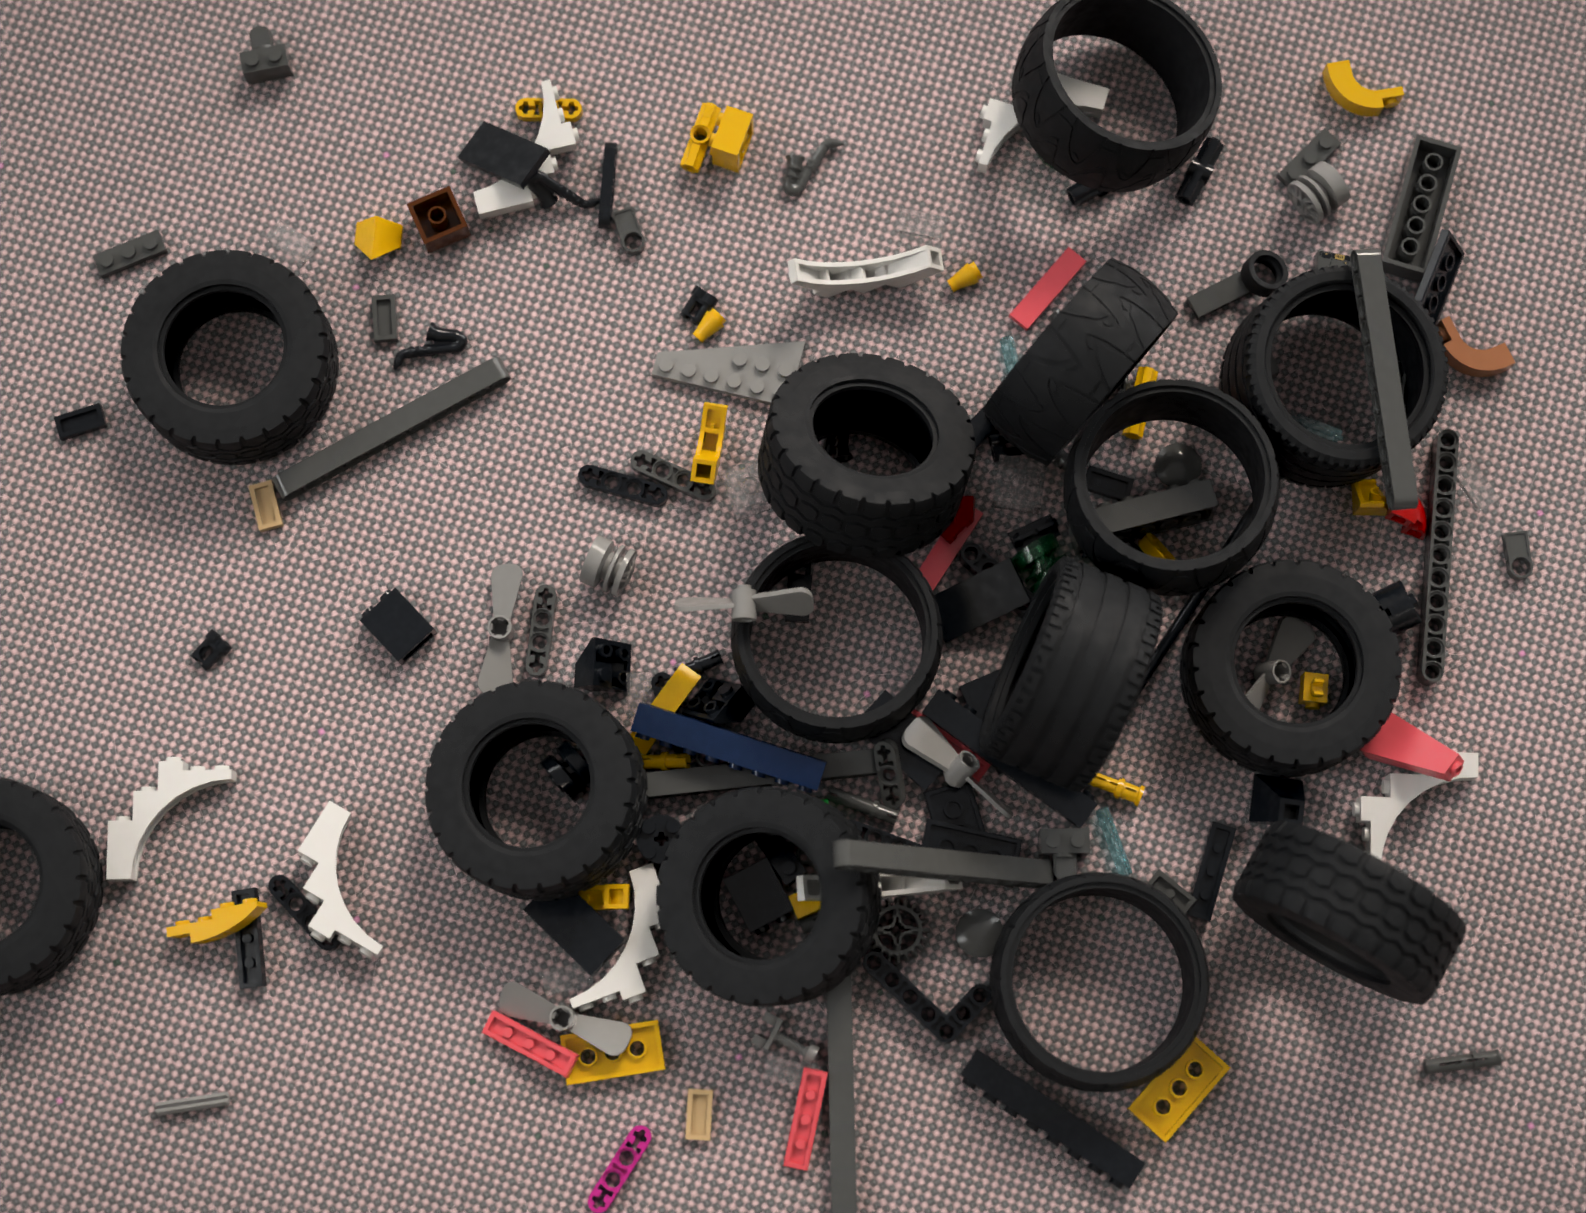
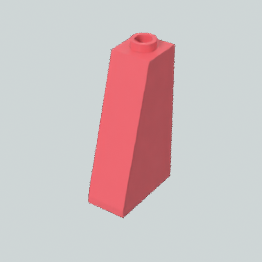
[1360,712,1464,782]

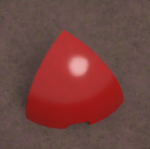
[1385,498,1427,540]

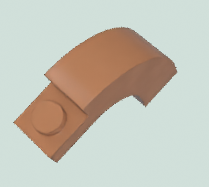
[1436,316,1515,377]

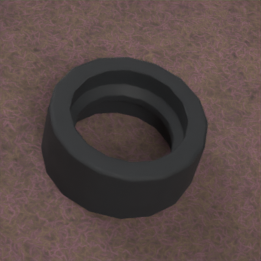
[1241,250,1288,297]

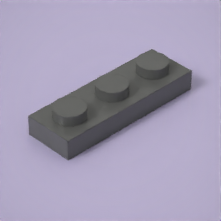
[1276,128,1341,187]
[92,229,168,279]

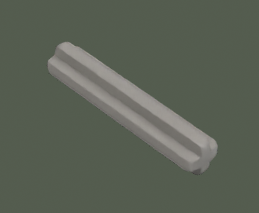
[155,1092,230,1116]

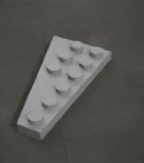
[652,341,805,405]

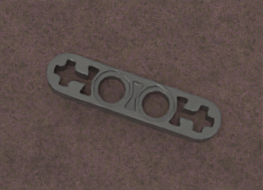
[630,450,716,502]
[526,585,557,678]

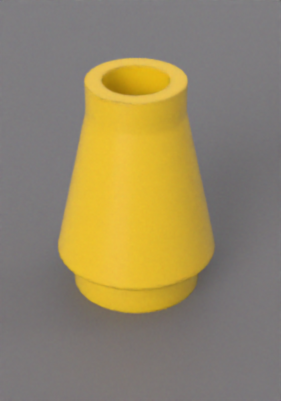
[947,261,983,292]
[692,308,726,343]

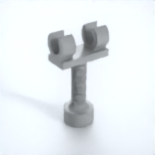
[751,1011,820,1065]

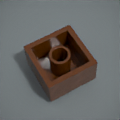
[407,186,471,254]

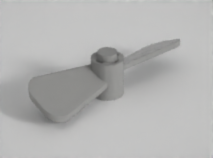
[478,564,523,693]
[674,584,814,622]
[1246,617,1315,710]
[902,716,1013,818]
[499,981,633,1056]

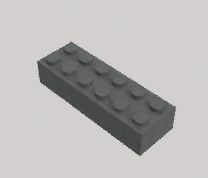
[1381,134,1462,283]
[1067,478,1218,555]

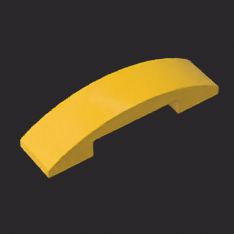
[630,663,702,755]
[578,884,630,911]

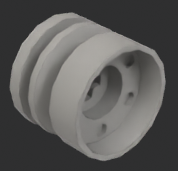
[1287,161,1350,224]
[579,535,637,597]

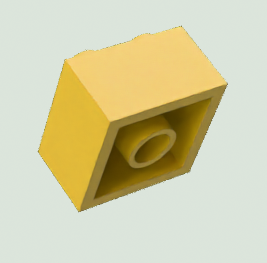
[709,106,754,173]

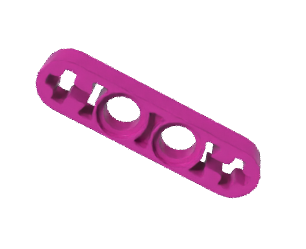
[588,1125,652,1213]

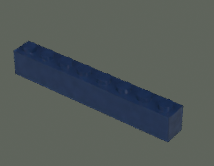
[630,702,827,793]

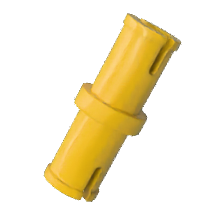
[641,752,691,771]

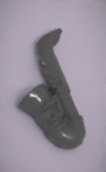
[782,139,844,196]

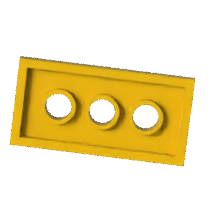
[560,1020,666,1086]
[1127,1037,1231,1143]

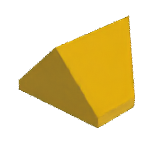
[354,216,403,260]
[1352,479,1388,516]

